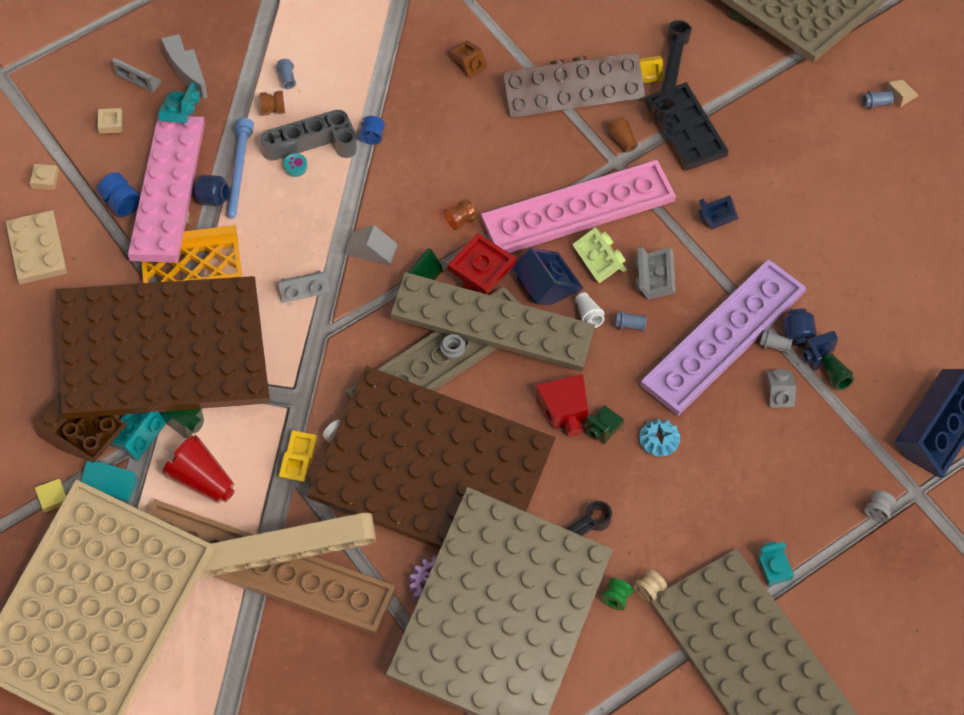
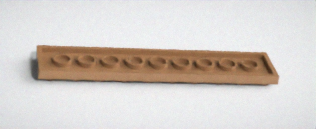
[147,499,396,636]

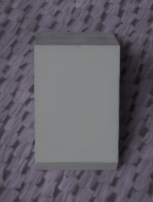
[344,225,398,266]

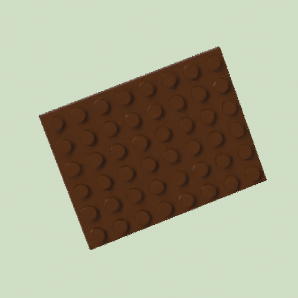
[55,276,270,419]
[307,365,556,549]

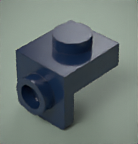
[698,195,739,230]

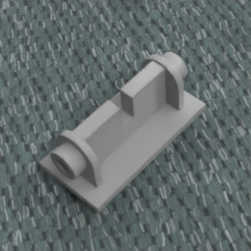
[277,270,330,303]

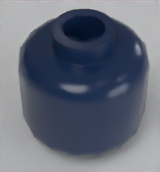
[193,175,230,206]
[783,308,817,347]

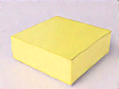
[35,479,66,513]

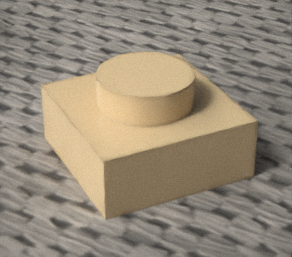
[98,108,123,134]
[30,164,59,190]

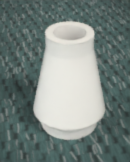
[575,293,605,328]

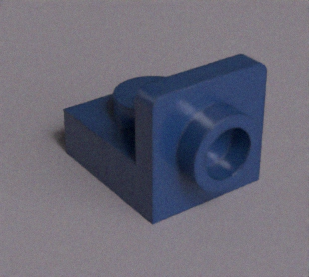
[802,331,838,371]

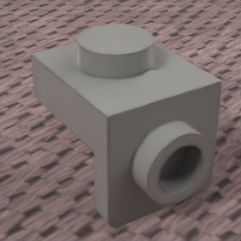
[766,369,796,408]

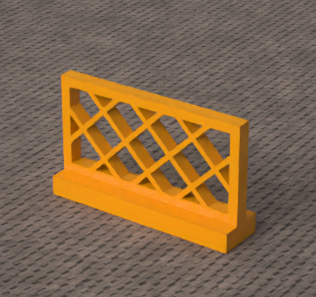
[142,225,242,283]

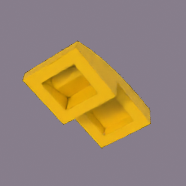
[279,430,318,483]

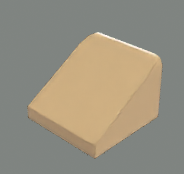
[886,80,918,107]

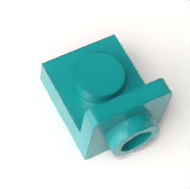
[757,541,794,586]

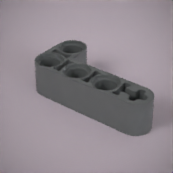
[260,109,357,161]

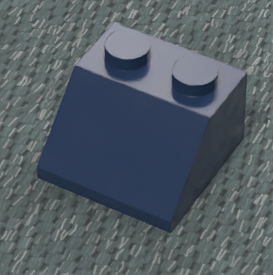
[512,247,583,305]

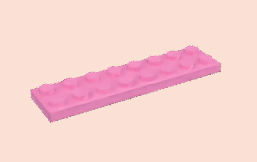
[128,116,205,262]
[481,160,676,253]

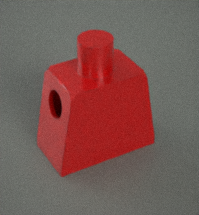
[536,374,588,437]

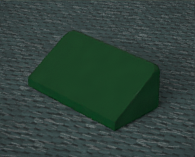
[401,248,443,282]

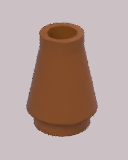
[607,117,638,153]

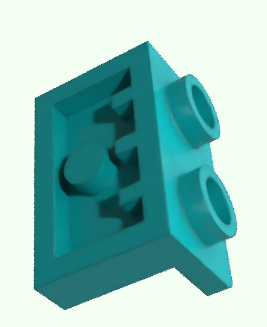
[158,82,200,123]
[109,412,166,461]

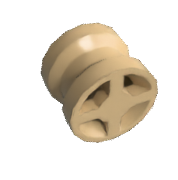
[633,569,667,603]

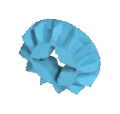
[639,418,680,456]

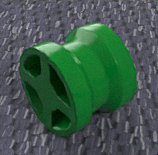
[601,578,633,610]

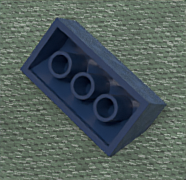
[894,369,964,478]

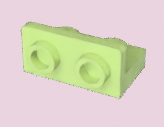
[572,227,627,283]

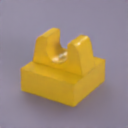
[640,56,663,83]

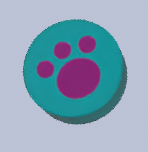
[283,153,308,177]

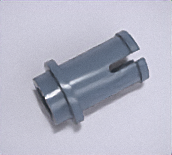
[276,58,296,89]
[862,90,894,109]
[615,310,647,331]

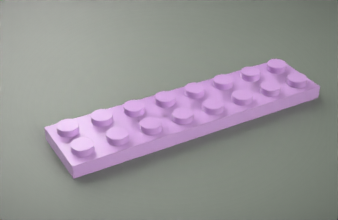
[640,259,806,416]

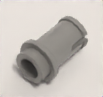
[759,330,793,354]

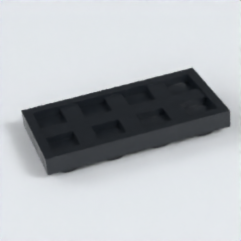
[645,82,729,171]

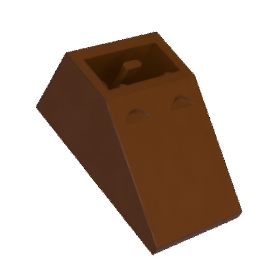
[33,391,126,463]

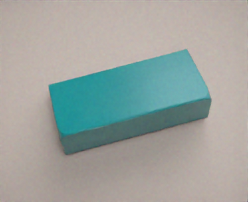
[81,461,138,503]

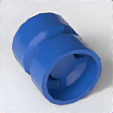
[96,172,141,217]

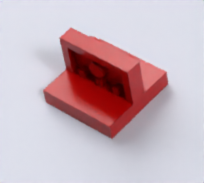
[447,233,516,295]

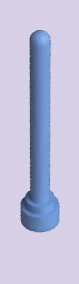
[227,118,254,219]

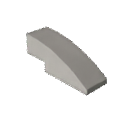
[161,34,208,99]

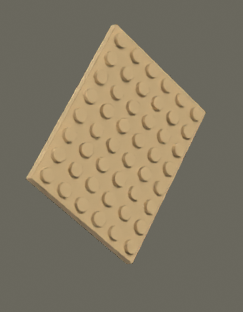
[0,480,216,715]

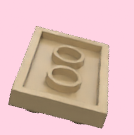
[6,210,68,285]

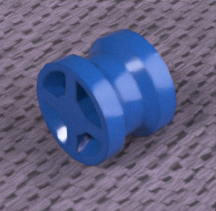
[359,116,385,145]

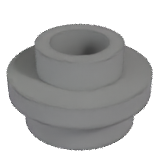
[440,334,465,359]

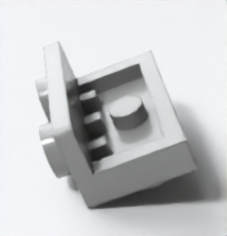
[635,247,676,300]

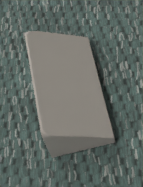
[112,58,162,92]

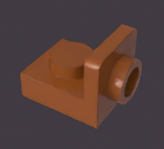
[448,40,487,77]

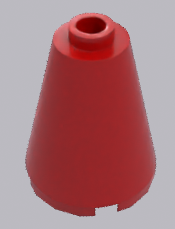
[162,435,235,504]

